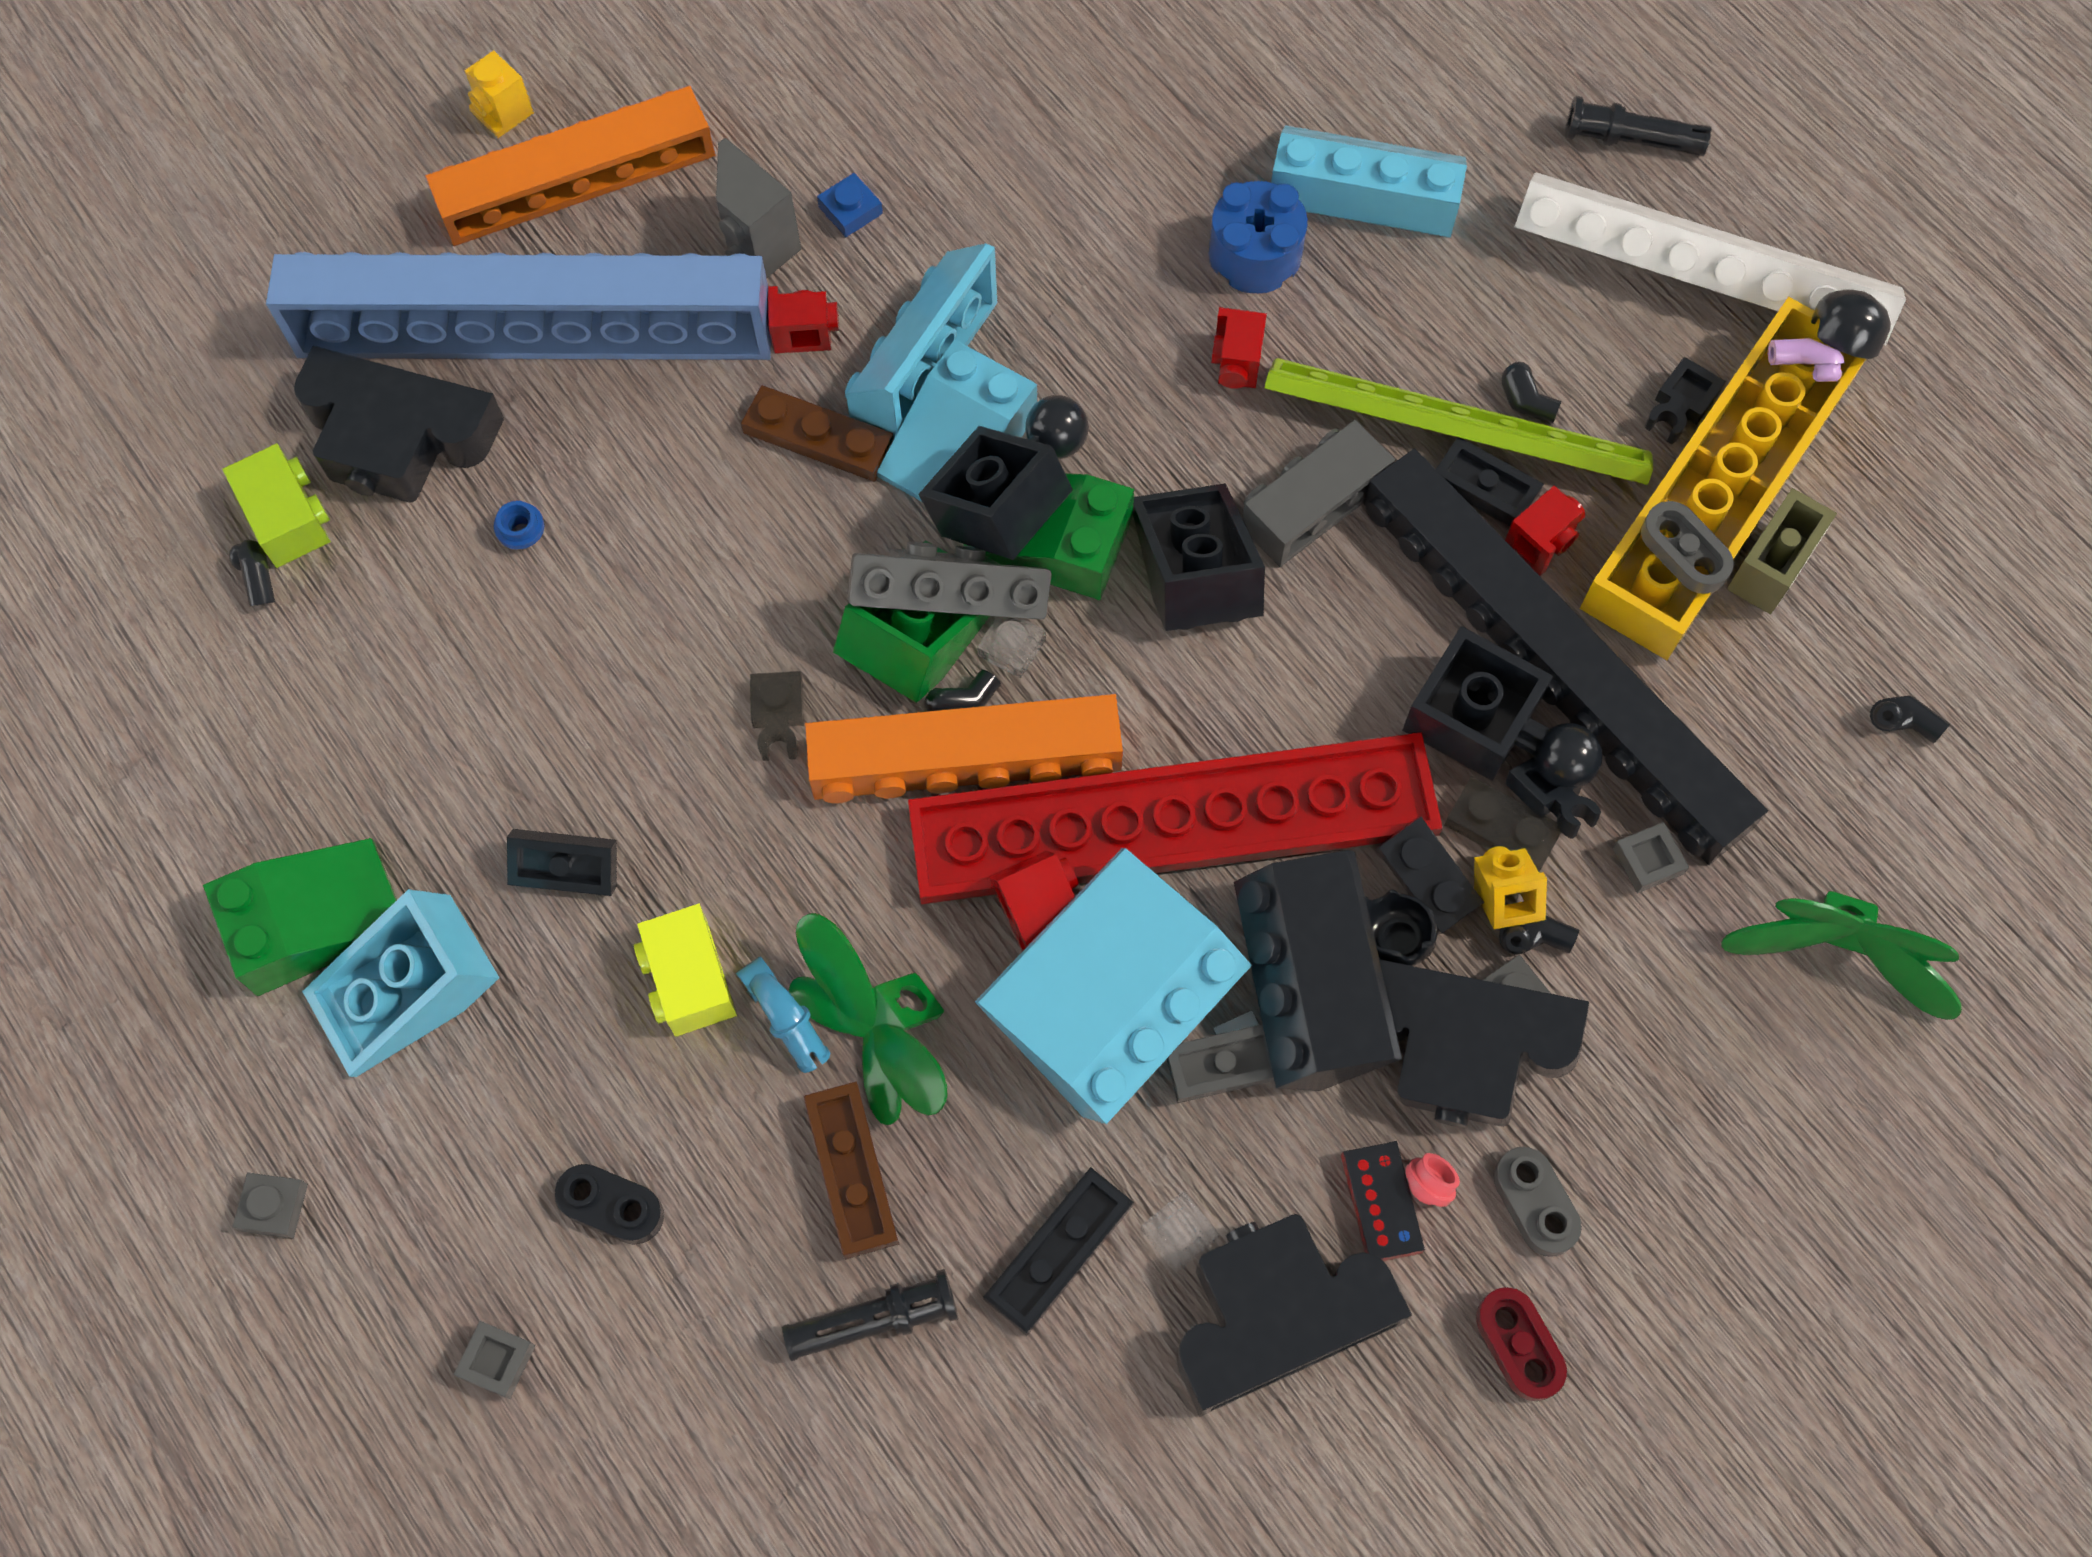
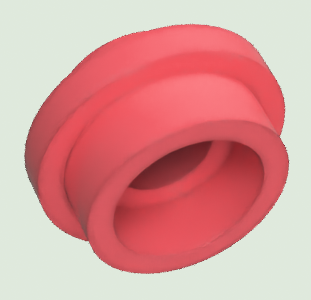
[1405,1153,1460,1207]

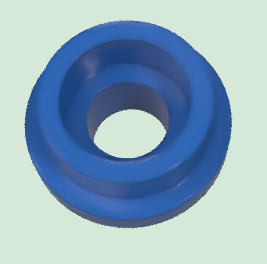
[494,501,545,549]

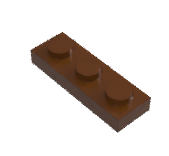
[741,385,894,482]
[803,1081,899,1260]

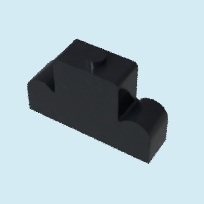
[294,346,504,502]
[1379,960,1589,1128]
[1176,1214,1412,1417]

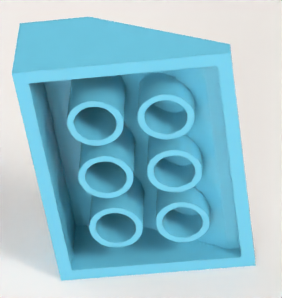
[975,848,1252,1124]

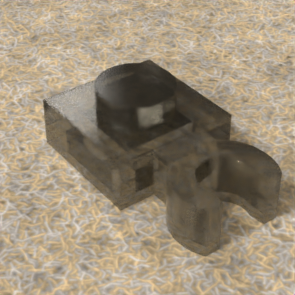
[750,671,804,761]

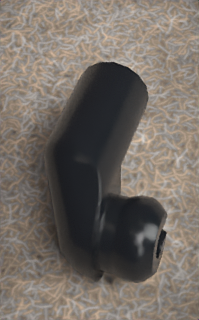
[1502,361,1562,424]
[229,540,275,607]
[925,669,1001,711]
[1870,695,1951,744]
[1499,916,1579,955]

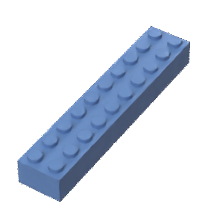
[266,252,772,360]

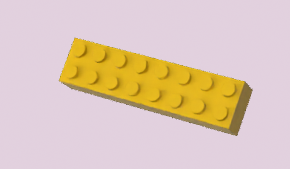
[1579,296,1866,661]

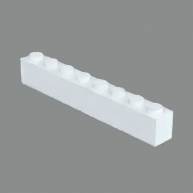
[1515,172,1906,345]

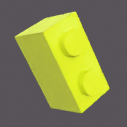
[633,903,737,1037]

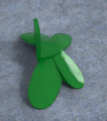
[1721,891,1962,1020]
[789,913,948,1125]

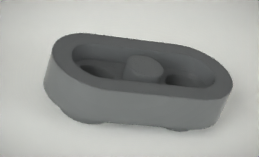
[1641,501,1734,594]
[1493,1147,1582,1257]

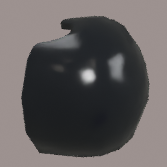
[1811,289,1891,359]
[1365,889,1438,966]

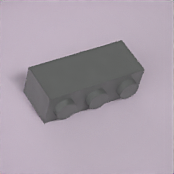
[1242,420,1396,567]

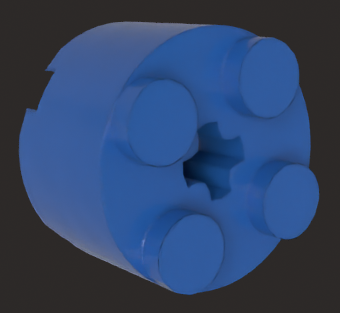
[1209,181,1308,294]

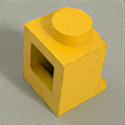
[464,50,534,138]
[1474,846,1547,930]

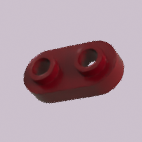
[1476,1287,1567,1401]

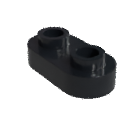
[555,1164,664,1245]

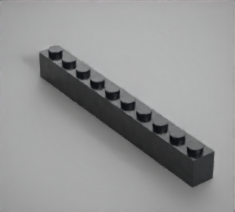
[1363,448,1769,865]

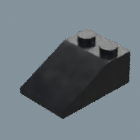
[1133,483,1265,631]

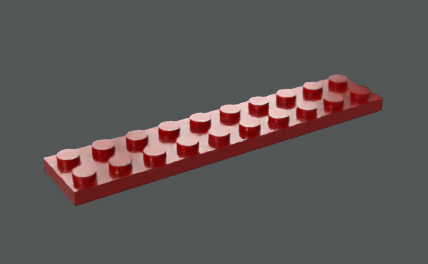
[908,732,1443,905]

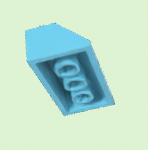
[1271,125,1467,238]
[845,243,997,438]

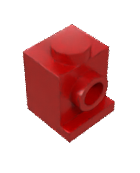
[768,286,839,354]
[1211,307,1267,389]
[1505,485,1585,576]

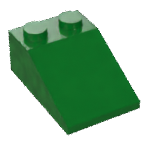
[963,473,1134,601]
[833,540,990,703]
[203,838,397,997]

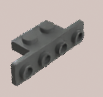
[847,542,1052,620]

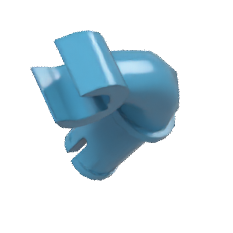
[736,957,831,1073]

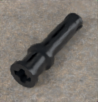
[1565,96,1712,156]
[782,1269,959,1361]

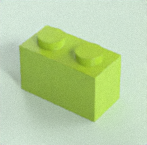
[222,443,331,568]

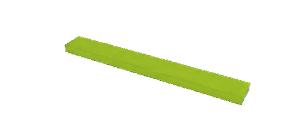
[1264,358,1653,485]

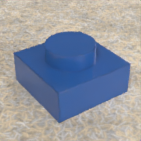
[817,173,883,237]

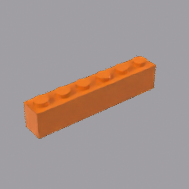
[425,86,716,246]
[805,694,1123,803]

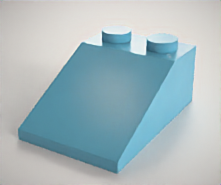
[877,340,1037,502]
[302,889,500,1077]

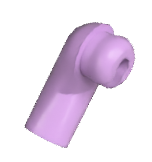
[1768,338,1845,382]

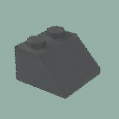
[716,138,801,278]

